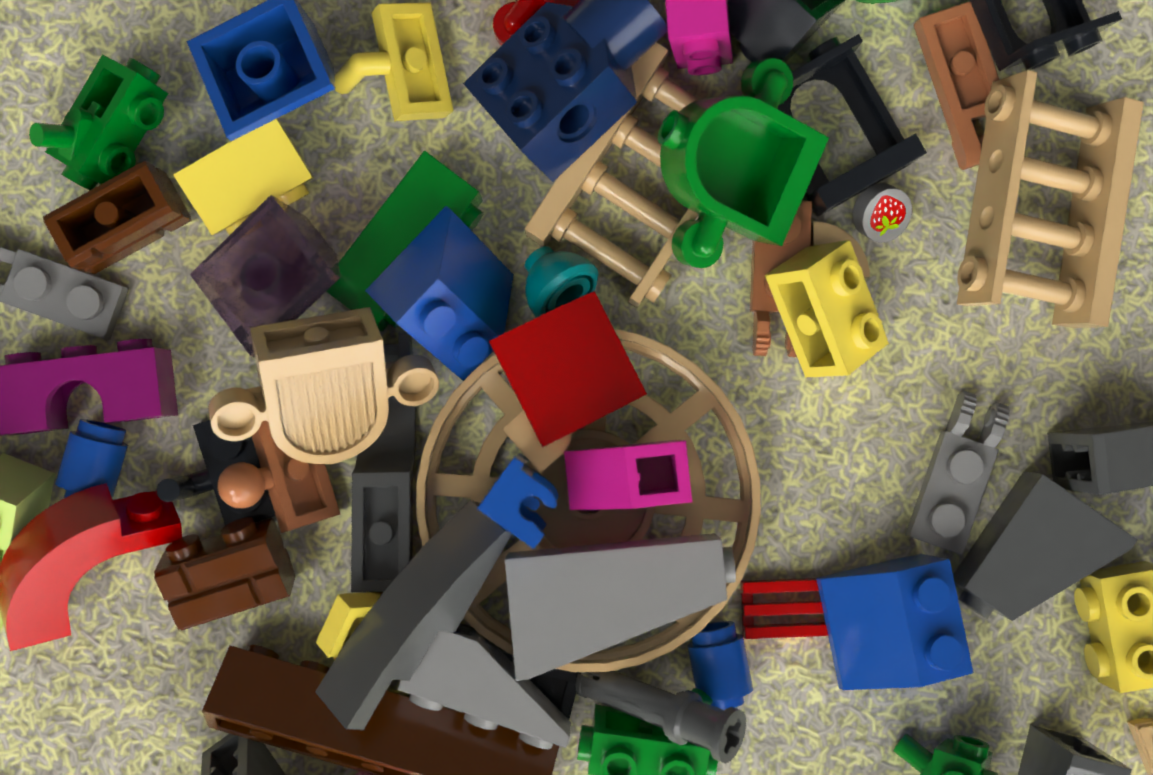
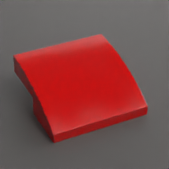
[489,291,647,447]

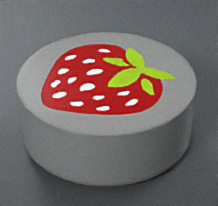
[853,183,912,243]

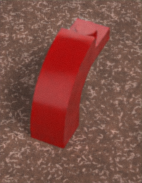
[0,483,182,651]

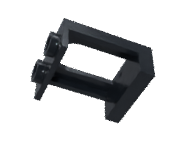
[970,0,1122,71]
[777,34,927,217]

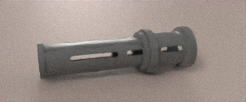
[575,671,746,763]

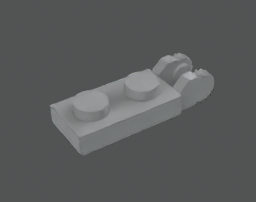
[0,246,129,340]
[905,390,1010,555]

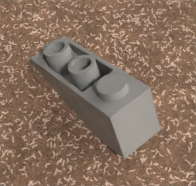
[397,623,571,749]

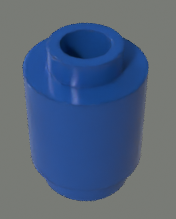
[55,419,128,498]
[687,621,753,710]

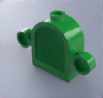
[658,58,829,268]

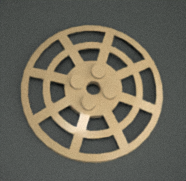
[416,329,761,672]

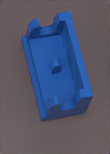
[477,453,559,549]

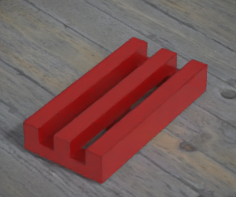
[741,578,828,639]

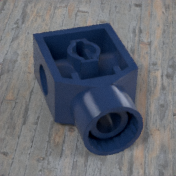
[463,0,668,182]

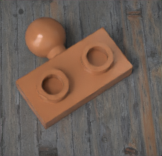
[217,421,340,533]

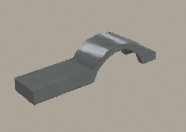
[351,332,416,592]

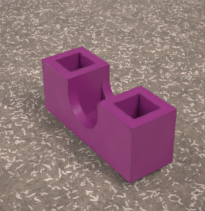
[0,339,178,436]

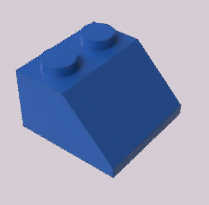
[187,0,335,141]
[365,206,514,381]
[816,554,974,690]

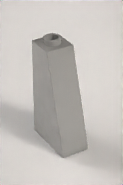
[505,533,736,681]

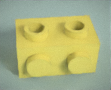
[173,118,314,239]
[765,240,889,378]
[1074,561,1153,693]

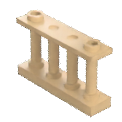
[524,42,699,308]
[957,70,1144,328]

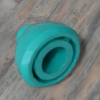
[524,246,599,318]

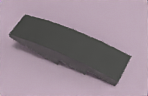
[315,500,512,730]

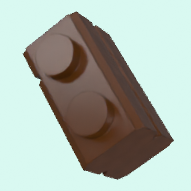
[43,160,192,274]
[154,517,295,631]

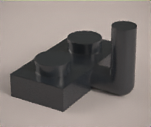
[157,420,276,526]

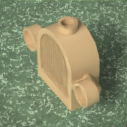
[208,307,439,464]

